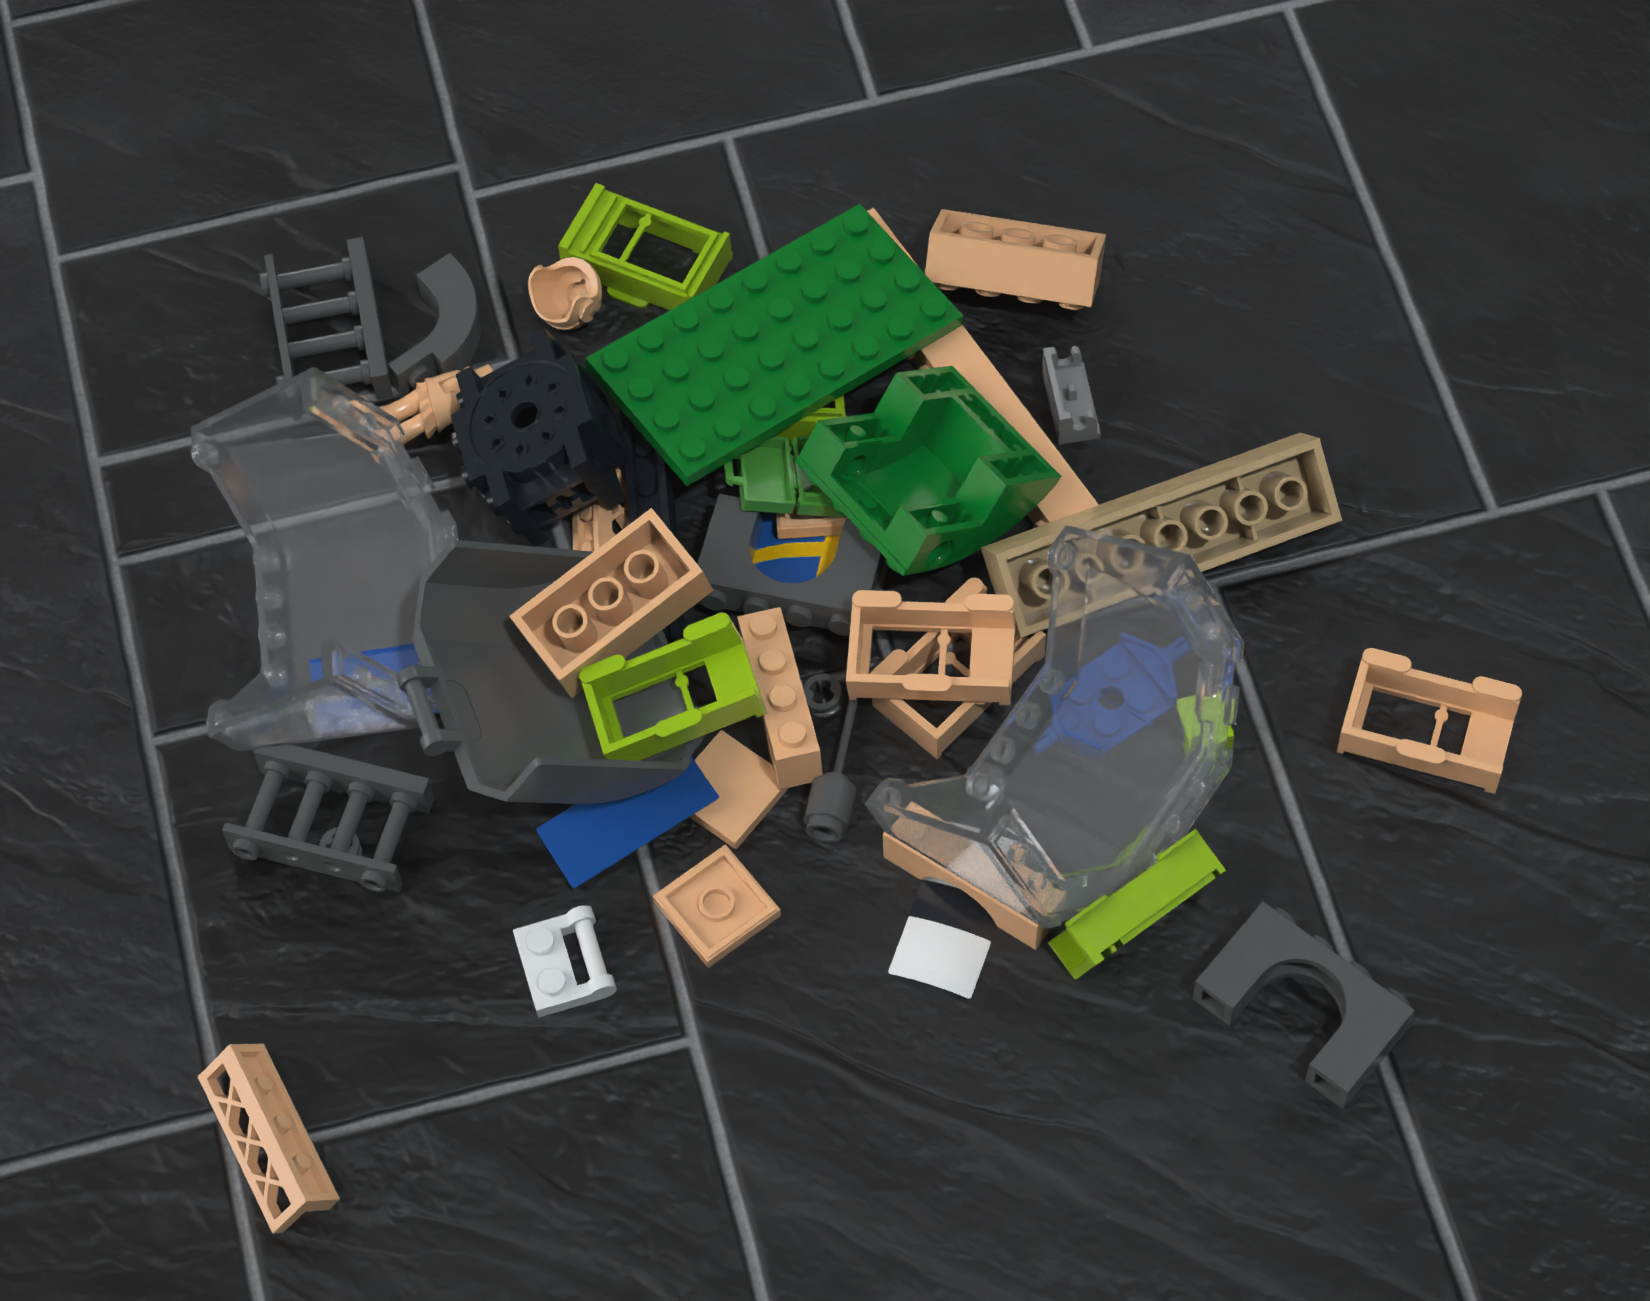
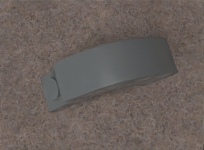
[388,253,481,397]

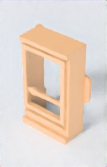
[870,578,1046,759]
[846,590,1016,706]
[1337,648,1522,794]

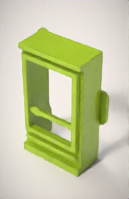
[558,183,733,310]
[579,613,768,761]
[1048,829,1226,980]

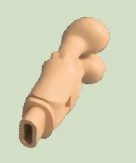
[347,364,493,464]

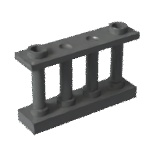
[259,237,393,416]
[222,737,435,893]

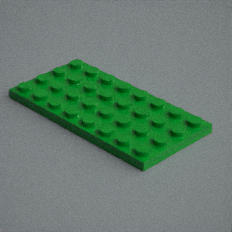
[585,204,963,486]

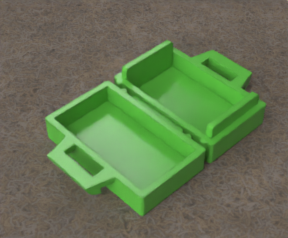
[724,435,847,518]

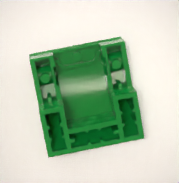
[795,366,1062,576]

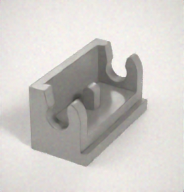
[1042,346,1101,445]

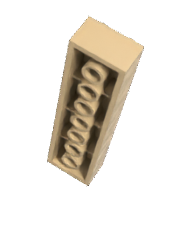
[981,433,1342,638]

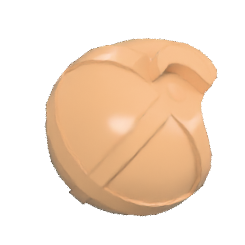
[528,257,602,330]

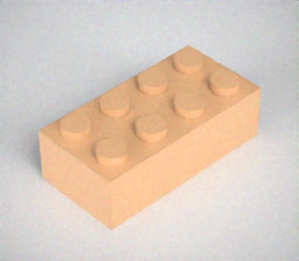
[925,209,1106,310]
[509,508,714,698]

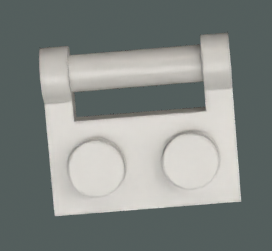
[513,905,617,1018]

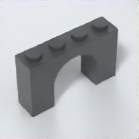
[697,494,885,636]
[1193,901,1415,1109]

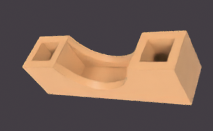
[737,607,823,790]
[883,800,1062,950]

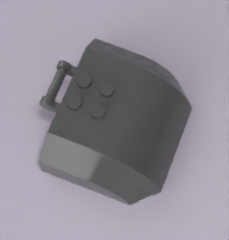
[396,540,705,804]

